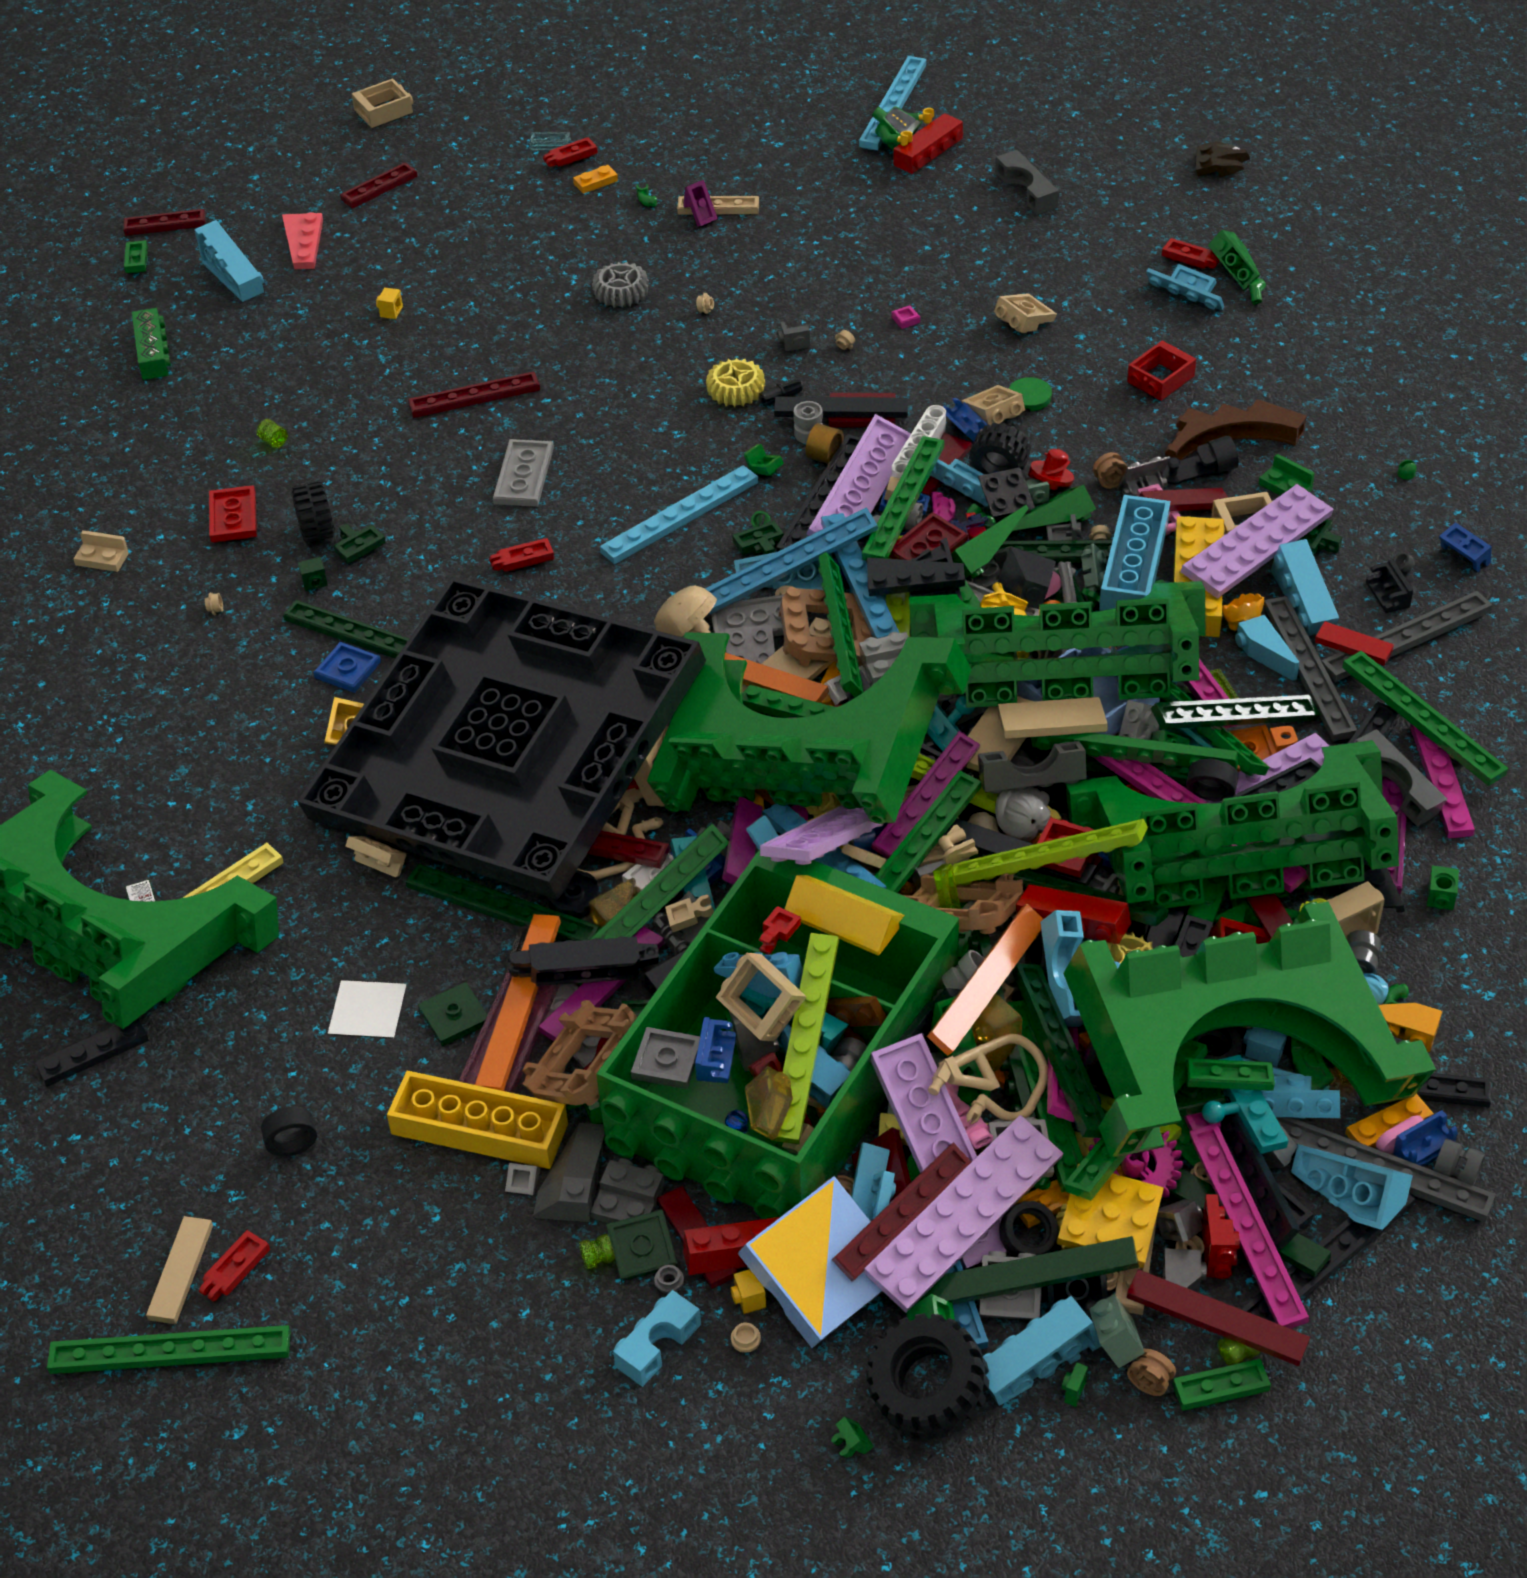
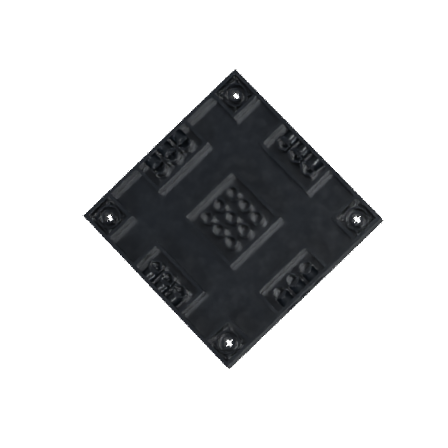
[297,577,706,899]

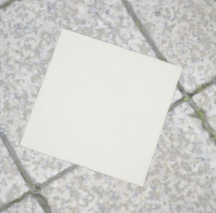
[328,980,406,1037]

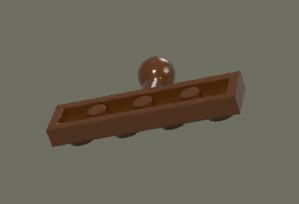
[825,996,887,1044]

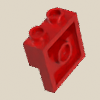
[1037,817,1096,878]
[1201,1194,1240,1279]

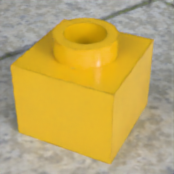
[376,287,403,319]
[730,1269,766,1314]

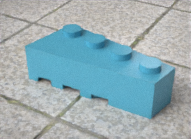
[194,220,264,302]
[1271,539,1339,636]
[983,1296,1101,1406]

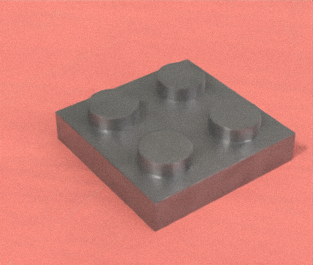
[631,1027,700,1089]

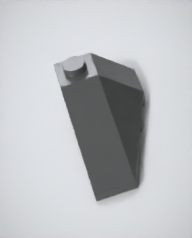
[533,1123,605,1222]

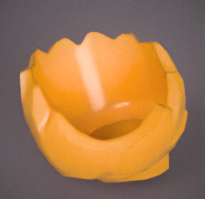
[1222,593,1264,631]

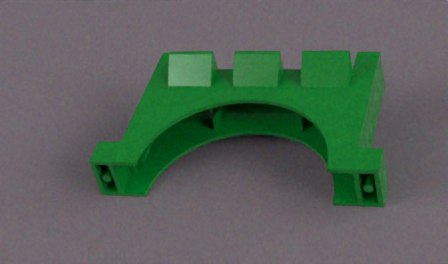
[909,581,1206,708]
[647,632,972,824]
[1065,740,1399,908]
[0,769,279,1029]
[1063,901,1436,1158]

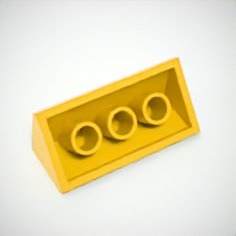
[785,875,905,956]

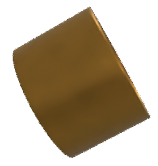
[805,423,844,464]

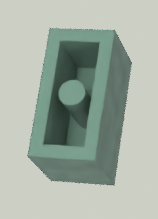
[1089,1294,1145,1368]

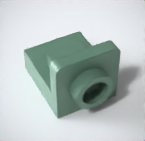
[1025,479,1050,505]

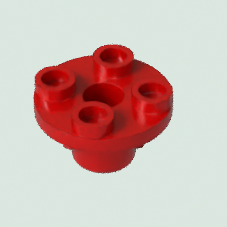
[1028,448,1074,490]

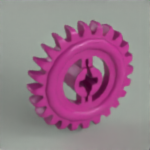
[1089,1127,1183,1198]

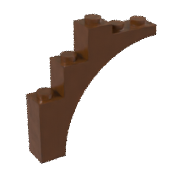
[1165,399,1307,460]

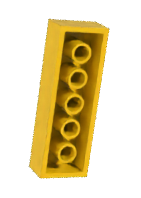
[1173,516,1224,637]
[387,1071,568,1169]

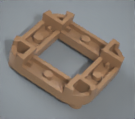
[778,587,872,667]
[903,870,1023,934]
[522,1000,637,1106]

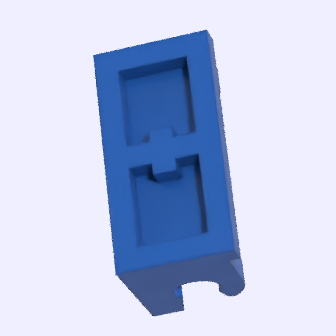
[943,398,987,442]
[1439,522,1492,572]
[695,1017,736,1083]
[1393,1110,1458,1167]

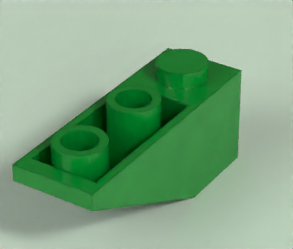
[1208,230,1260,290]

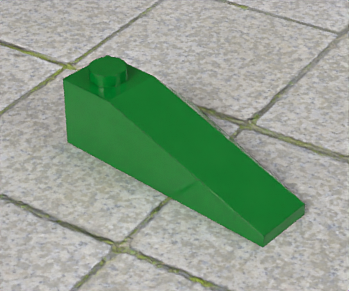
[1012,485,1096,531]

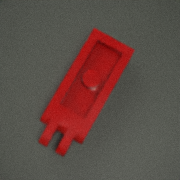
[543,137,598,167]
[1161,238,1220,269]
[489,538,554,571]
[199,1230,271,1301]

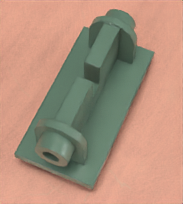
[1081,543,1107,593]

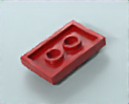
[209,485,257,542]

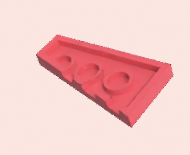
[282,212,323,269]

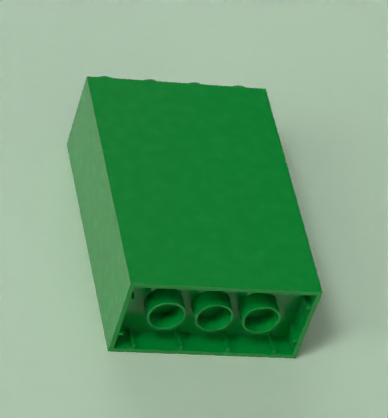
[596,841,959,1219]

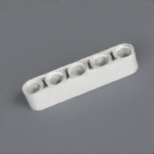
[892,405,946,479]

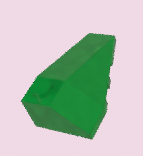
[951,505,1029,579]

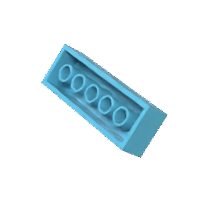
[1099,495,1171,611]

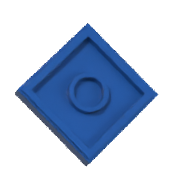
[313,642,381,693]

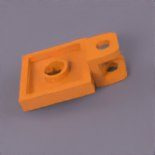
[1229,725,1298,772]

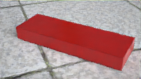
[1315,621,1394,666]

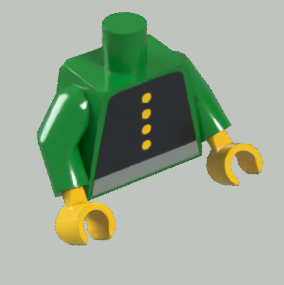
[872,106,934,150]

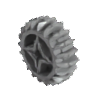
[592,262,649,308]

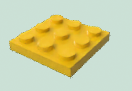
[1057,1164,1164,1268]

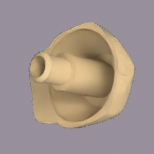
[654,585,717,637]

